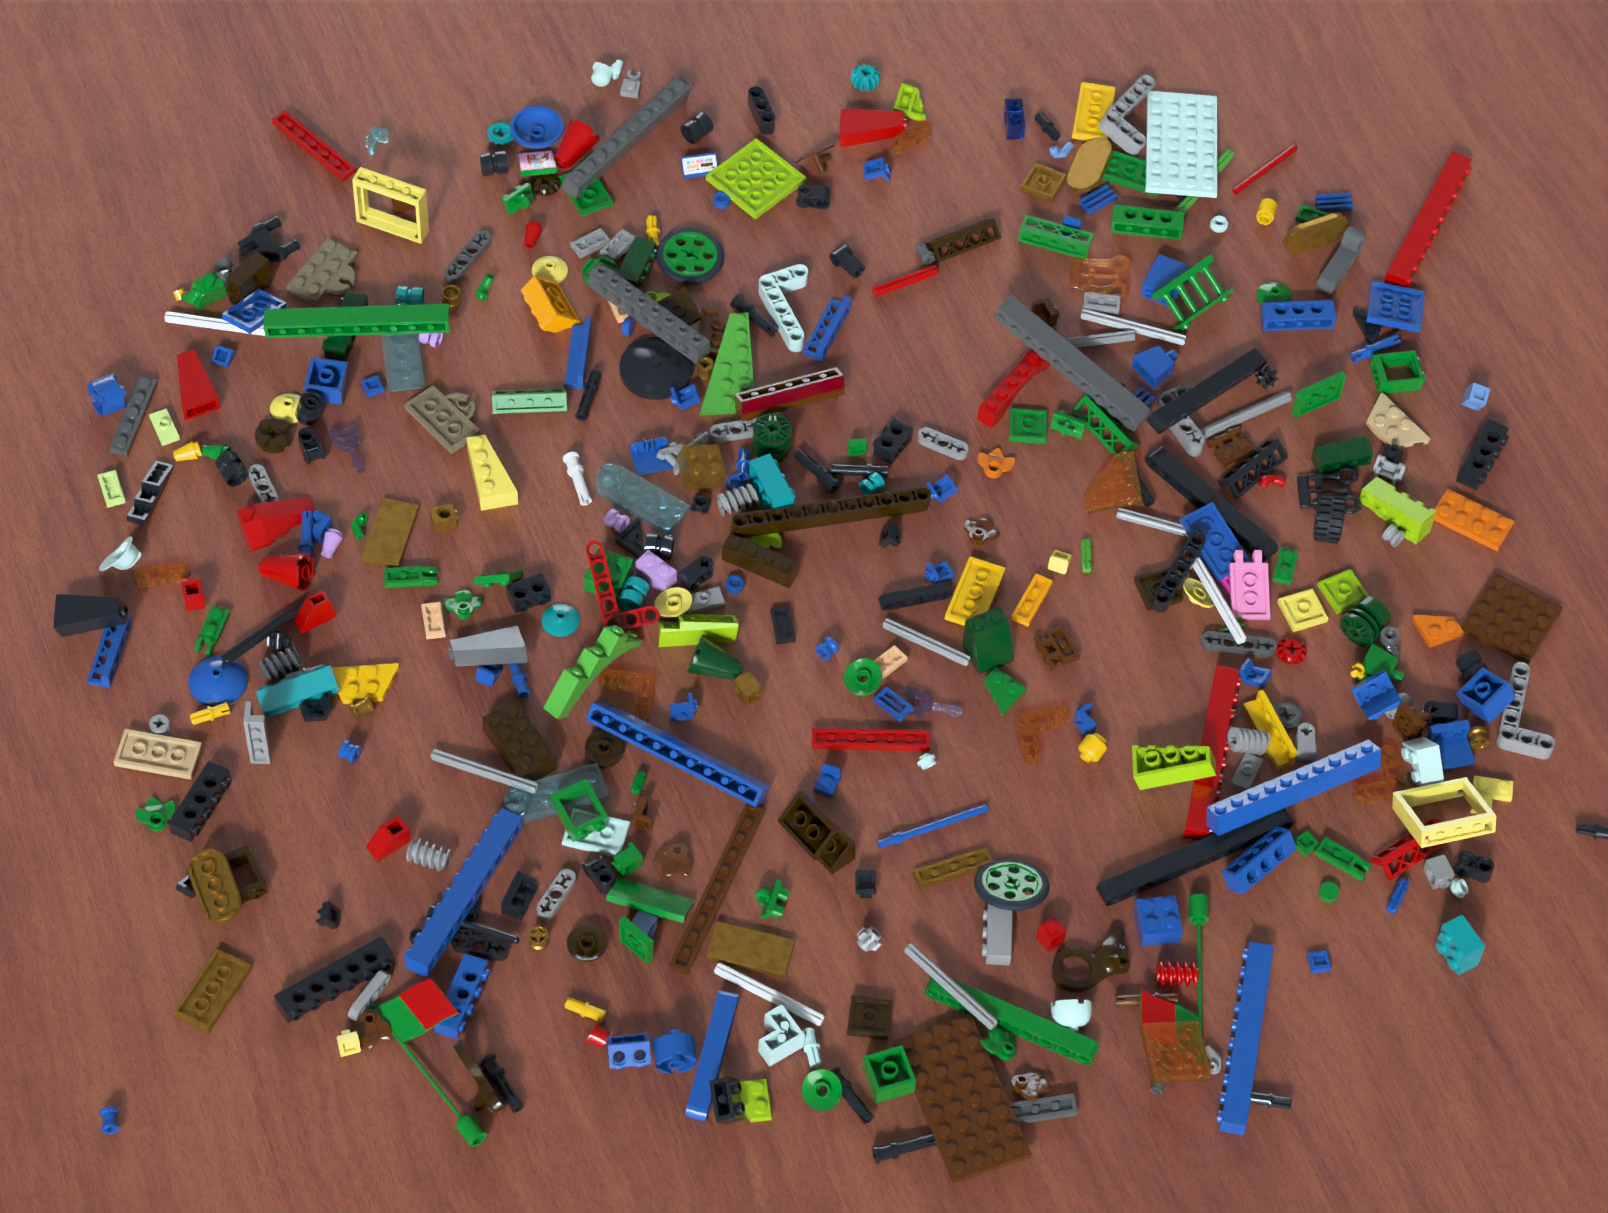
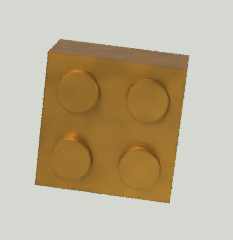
[677,444,726,490]

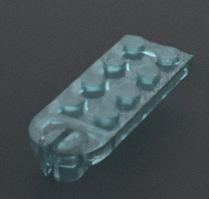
[381,303,425,392]
[595,463,690,535]
[503,763,610,824]

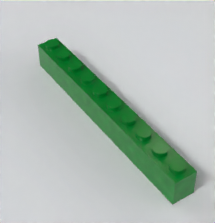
[263,303,451,338]

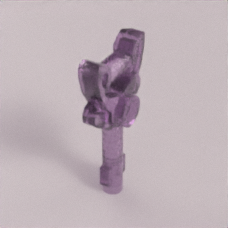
[328,421,365,473]
[902,686,964,718]

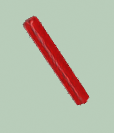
[872,265,938,297]

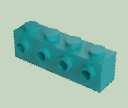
[256,665,340,718]

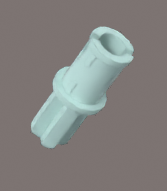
[802,1028,822,1068]

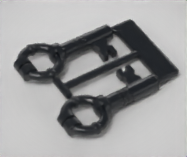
[1297,467,1362,515]

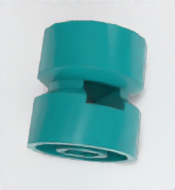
[395,285,424,305]
[617,576,650,611]

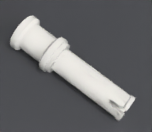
[563,452,592,506]

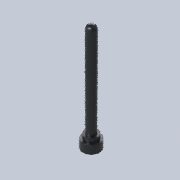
[427,904,520,944]

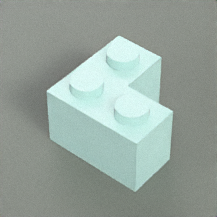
[1401,737,1444,787]
[758,1004,805,1067]

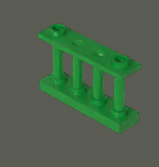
[1151,254,1234,331]

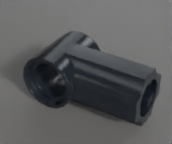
[829,244,865,278]

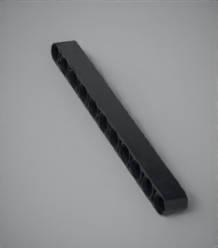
[1096,808,1294,906]

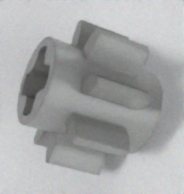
[857,927,882,952]

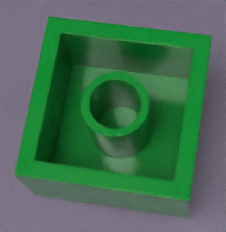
[584,548,634,601]
[862,1045,916,1103]

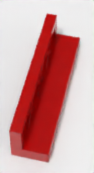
[1371,819,1449,880]

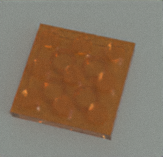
[1139,1021,1212,1084]

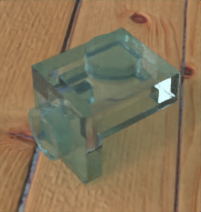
[365,127,389,155]

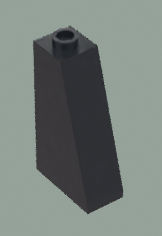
[53,594,129,637]

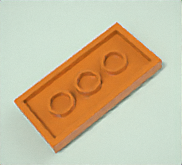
[1434,488,1515,551]

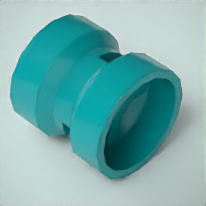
[859,472,885,495]

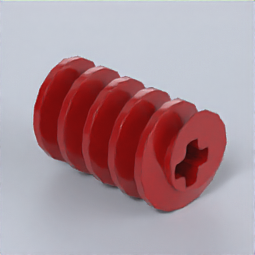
[1156,961,1199,988]

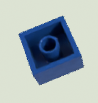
[304,357,350,405]
[1456,667,1516,724]
[1133,896,1183,947]

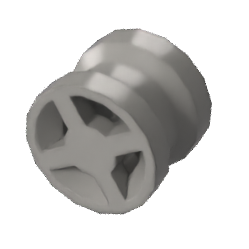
[1382,524,1406,547]
[149,715,171,736]

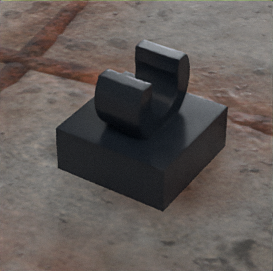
[1382,443,1404,464]
[879,522,902,548]
[316,901,341,929]

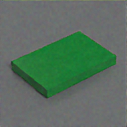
[558,172,613,217]
[1291,371,1346,418]

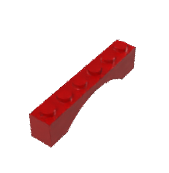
[977,349,1050,429]

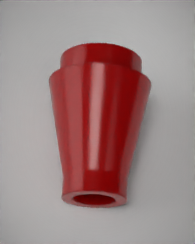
[523,221,543,249]

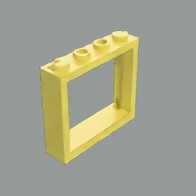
[353,167,429,244]
[1392,777,1496,848]

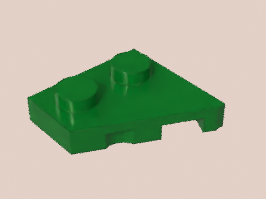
[473,570,524,588]
[984,667,1026,716]

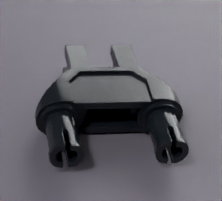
[238,216,301,263]

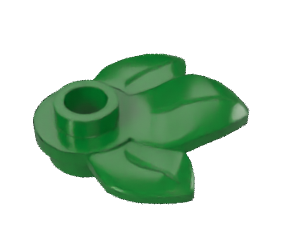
[444,589,482,620]
[135,797,175,831]
[980,1026,1016,1061]

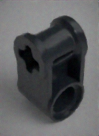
[796,184,830,209]
[298,427,325,465]
[677,556,713,591]
[1421,701,1459,725]
[1453,850,1494,883]
[582,855,615,894]

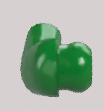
[475,274,494,301]
[351,512,368,540]

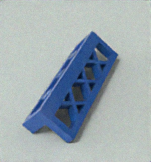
[802,296,852,362]
[565,317,591,389]
[87,613,132,688]

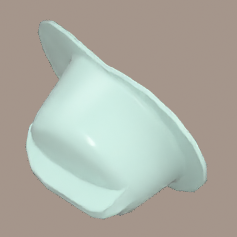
[99,536,141,571]

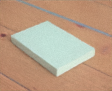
[562,808,631,857]

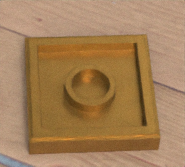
[1020,162,1067,203]

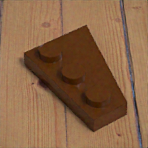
[699,307,725,356]

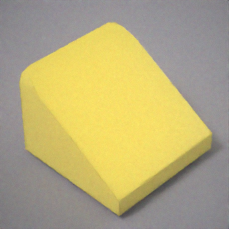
[1048,550,1072,574]

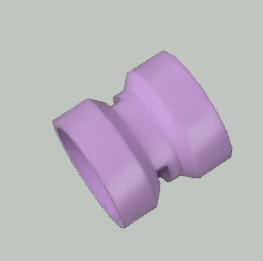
[419,333,443,348]
[604,508,630,534]

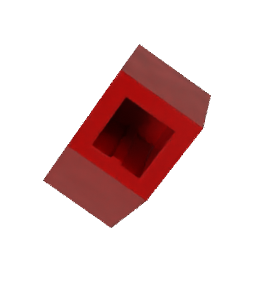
[180,575,205,612]
[294,590,336,634]
[366,816,411,862]

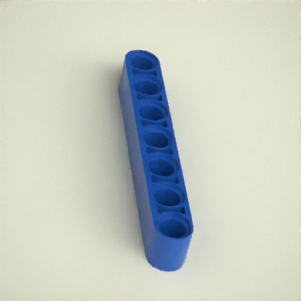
[685,990,739,1122]

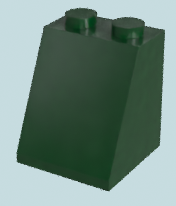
[962,607,1014,674]

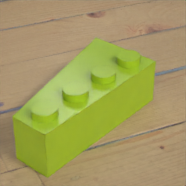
[1359,477,1437,545]
[1132,745,1217,790]

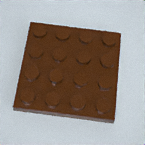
[1461,573,1563,665]

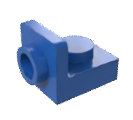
[863,157,892,181]
[312,510,332,544]
[814,763,841,798]

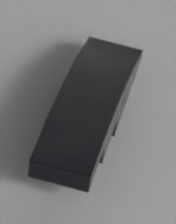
[127,461,174,526]

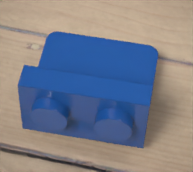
[1350,669,1403,720]
[1427,720,1475,770]

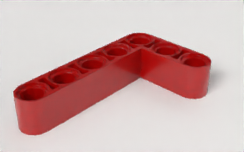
[586,540,659,630]

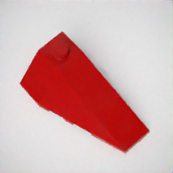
[236,497,315,552]

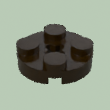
[255,419,293,453]
[585,730,624,770]

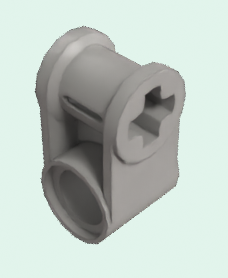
[1295,723,1316,762]

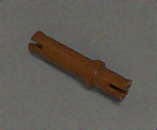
[1115,991,1178,1008]

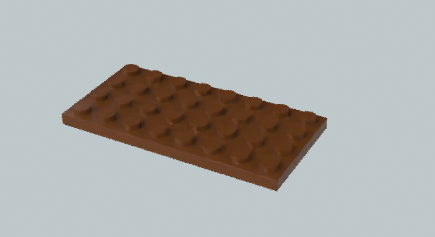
[894,1014,1031,1184]

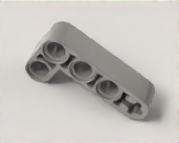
[1157,386,1205,456]

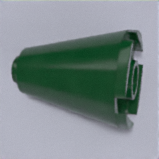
[687,636,743,680]

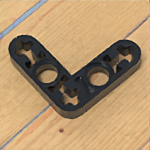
[451,901,509,961]

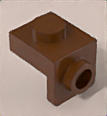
[1031,298,1059,327]
[631,796,653,831]

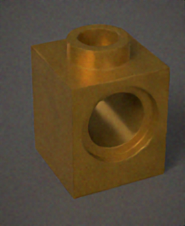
[429,503,459,534]
[733,671,762,707]

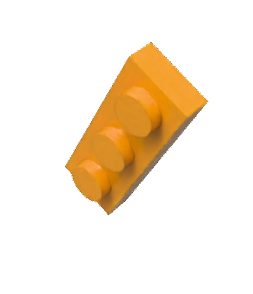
[1011,573,1053,627]

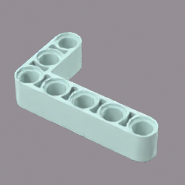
[758,264,808,352]

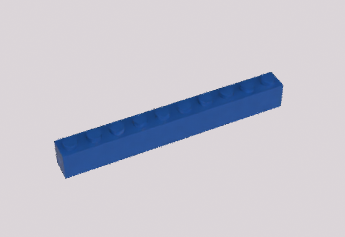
[585,700,771,807]
[1207,740,1381,836]
[404,808,523,978]
[1216,941,1274,1136]

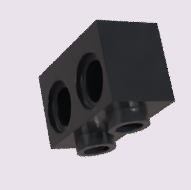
[873,419,913,464]
[506,573,551,614]

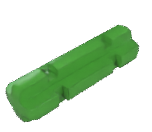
[1081,539,1092,573]

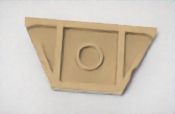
[1366,392,1430,447]

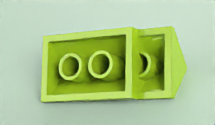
[658,614,738,647]

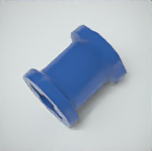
[100,1107,120,1134]

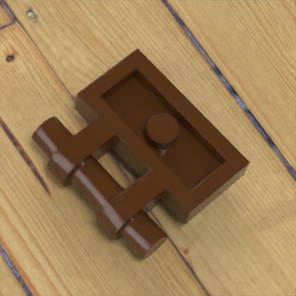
[1207,426,1255,468]
[1033,625,1080,670]

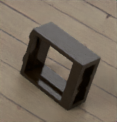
[226,251,272,305]
[224,845,267,905]

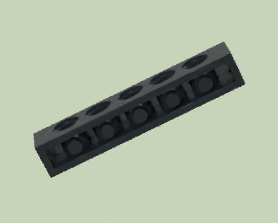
[274,936,395,1023]

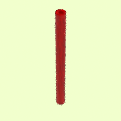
[1232,144,1297,195]

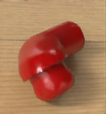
[1259,474,1287,488]

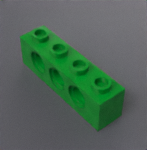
[1110,205,1184,240]

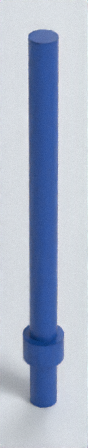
[876,804,988,849]

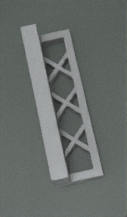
[243,701,271,764]

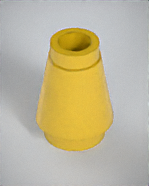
[173,441,203,462]

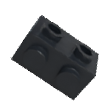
[709,1076,745,1125]

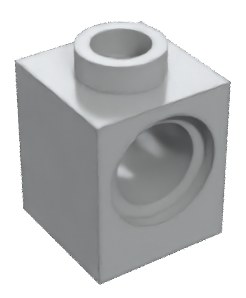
[1423,854,1455,889]

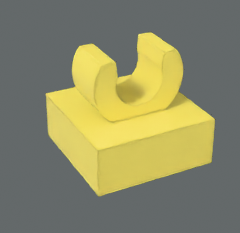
[336,1029,361,1057]

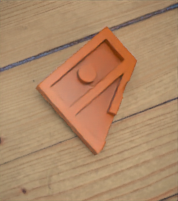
[1411,615,1464,648]

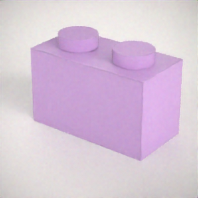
[636,550,677,593]

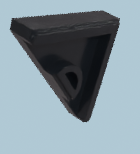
[1352,308,1383,345]
[615,518,643,559]

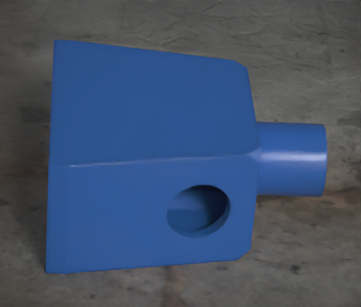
[1132,346,1178,390]

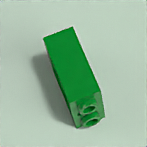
[1370,350,1425,395]
[550,779,608,842]

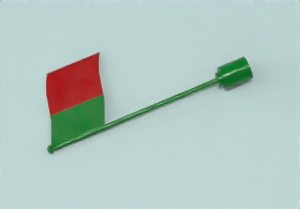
[1140,894,1209,1066]
[370,979,487,1147]

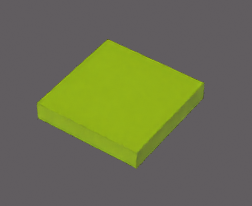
[1317,569,1369,614]

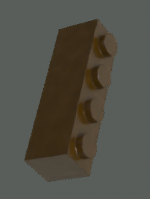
[722,533,799,589]

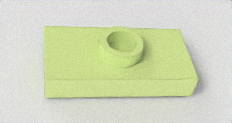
[149,409,180,446]
[97,470,126,508]

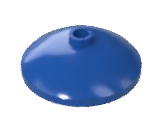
[510,106,563,149]
[188,655,248,707]

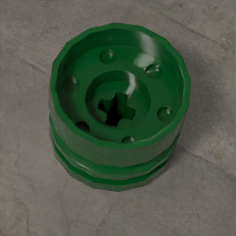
[752,413,792,462]
[1339,596,1391,647]

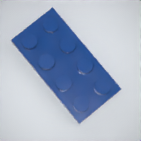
[1180,502,1251,583]

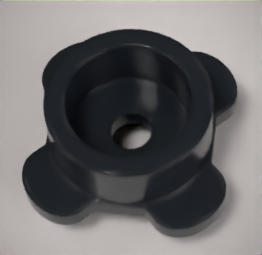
[690,495,711,514]

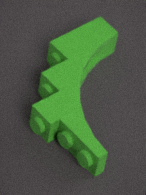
[543,625,643,719]

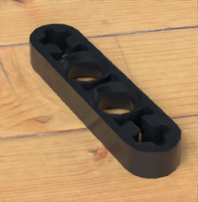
[878,582,953,611]

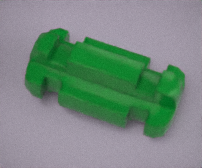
[630,771,647,795]

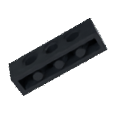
[1456,419,1509,491]
[168,761,232,842]

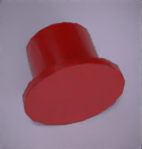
[584,1021,610,1049]

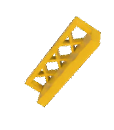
[1243,690,1297,770]

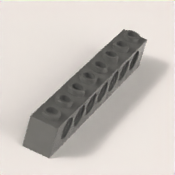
[589,263,710,364]

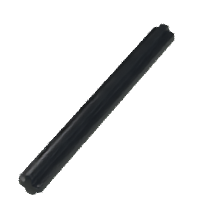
[221,596,308,665]

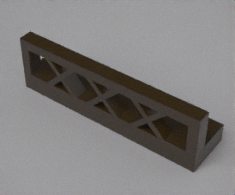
[925,218,1001,263]

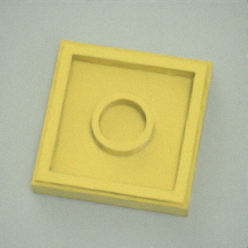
[1277,588,1329,632]

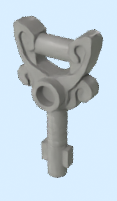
[656,432,710,476]

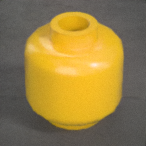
[1078,733,1107,763]

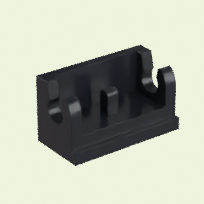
[501,871,538,921]

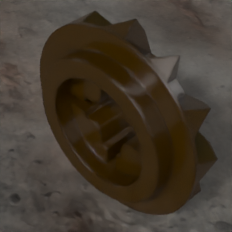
[532,174,560,196]

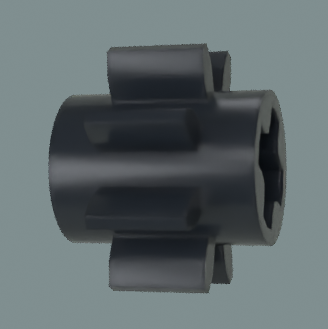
[1254,366,1279,389]
[266,631,291,652]

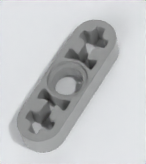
[710,418,757,443]
[918,427,969,460]
[248,464,279,503]
[537,869,576,921]
[348,970,391,1022]

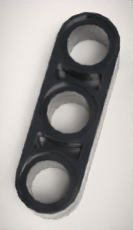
[748,86,775,135]

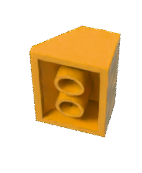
[521,275,580,333]

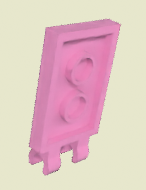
[1229,550,1270,620]

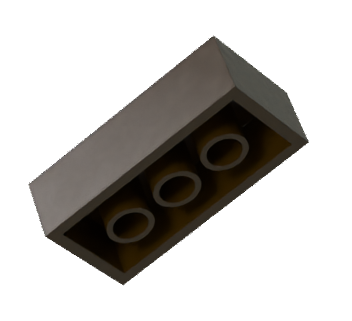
[482,700,557,781]

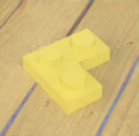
[1470,775,1513,814]

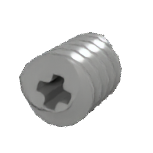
[717,483,759,517]
[1227,727,1270,755]
[406,839,452,872]

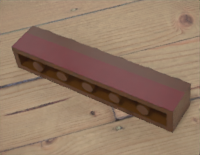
[734,367,845,421]

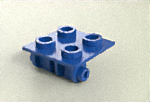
[629,436,673,476]

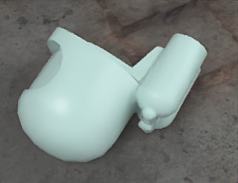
[591,60,623,87]

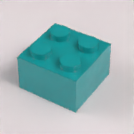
[1435,915,1485,975]

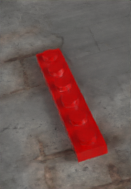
[272,110,356,182]
[812,728,930,751]

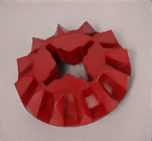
[1276,636,1307,665]

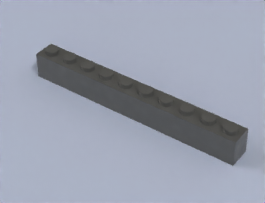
[562,77,691,199]
[994,295,1152,432]

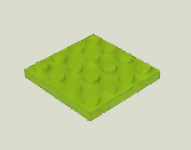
[706,138,806,220]

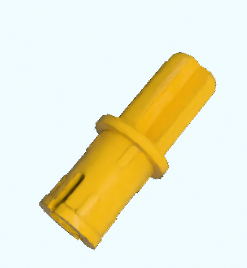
[646,215,660,248]
[190,702,230,725]
[565,997,606,1023]

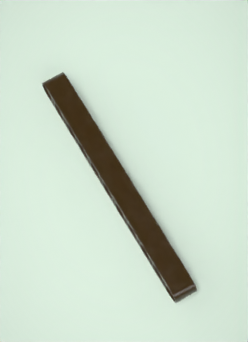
[730,487,931,538]

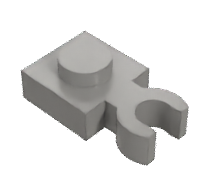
[621,70,641,99]

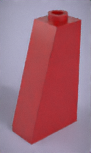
[839,109,907,147]
[177,349,220,421]

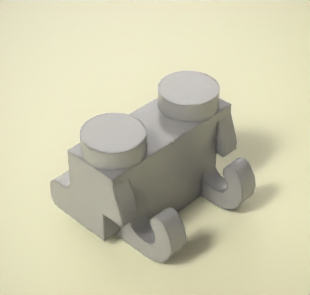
[1373,455,1407,487]

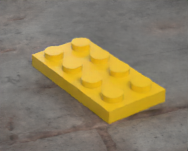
[1072,82,1116,141]
[945,556,1005,626]

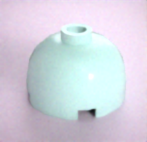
[1051,1000,1092,1031]

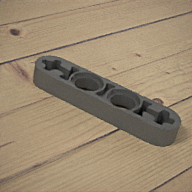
[444,231,491,284]
[1200,631,1276,657]

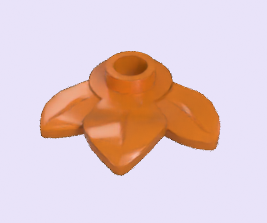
[977,448,1015,478]

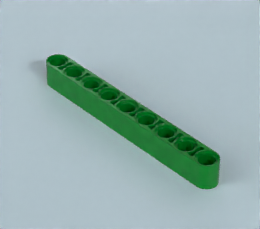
[924,977,1100,1065]

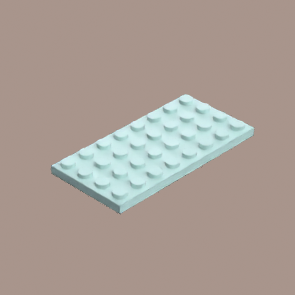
[1145,91,1217,198]

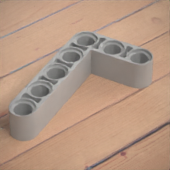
[1098,75,1155,156]
[1496,662,1555,760]

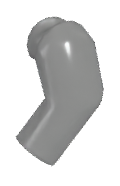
[1203,1045,1222,1074]

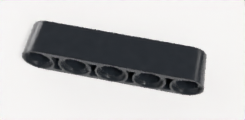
[1152,531,1206,613]

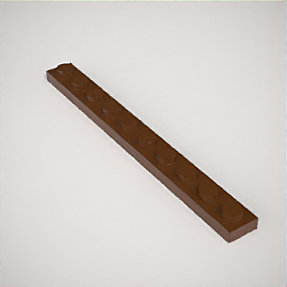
[669,803,765,976]

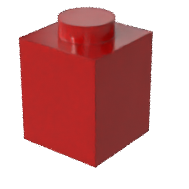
[1036,916,1067,952]

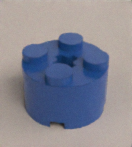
[87,373,126,417]
[653,1029,697,1074]

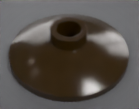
[567,925,607,962]

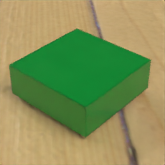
[847,438,867,456]
[1293,830,1320,857]

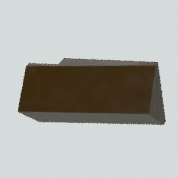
[778,791,855,874]

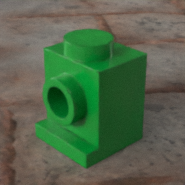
[611,842,643,878]

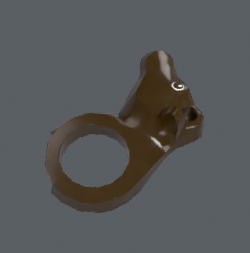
[1051,927,1130,993]
[453,1040,505,1113]

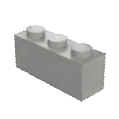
[982,904,1012,966]

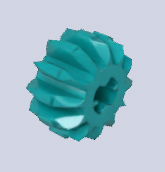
[851,63,880,92]

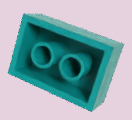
[749,454,795,521]

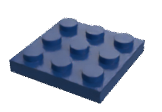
[1366,281,1425,333]

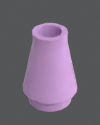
[321,528,343,558]

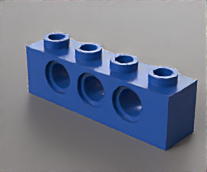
[1259,300,1336,331]
[1222,826,1297,895]
[434,954,490,1040]

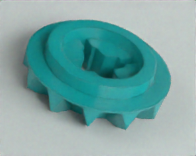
[487,122,514,146]

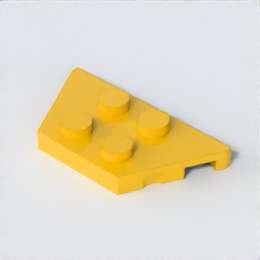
[332,663,399,704]

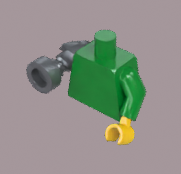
[173,257,233,311]
[1351,626,1405,684]

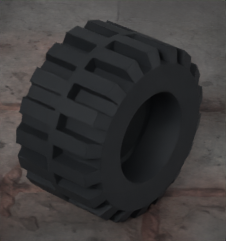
[1313,494,1346,544]

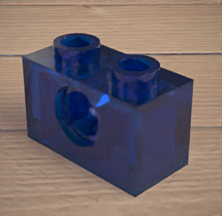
[1003,99,1026,140]

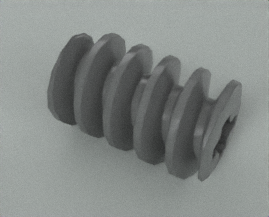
[257,645,300,682]

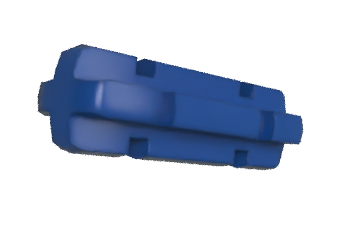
[1386,878,1410,914]

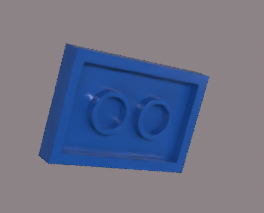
[222,289,287,334]

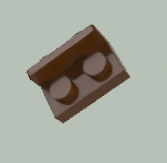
[1392,701,1429,741]

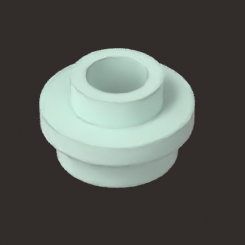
[1210,216,1228,233]
[917,753,936,770]
[1451,878,1469,898]

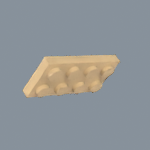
[114,729,202,780]

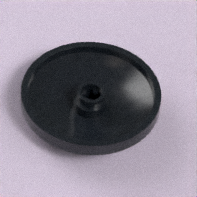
[619,337,693,400]

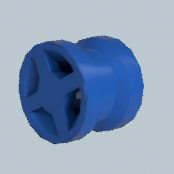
[815,636,839,661]
[338,739,362,764]

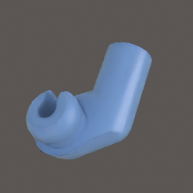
[1049,142,1074,158]

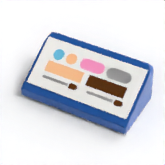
[681,153,718,179]

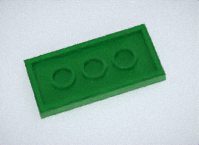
[1102,150,1159,197]
[606,878,695,923]

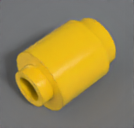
[1256,198,1277,225]

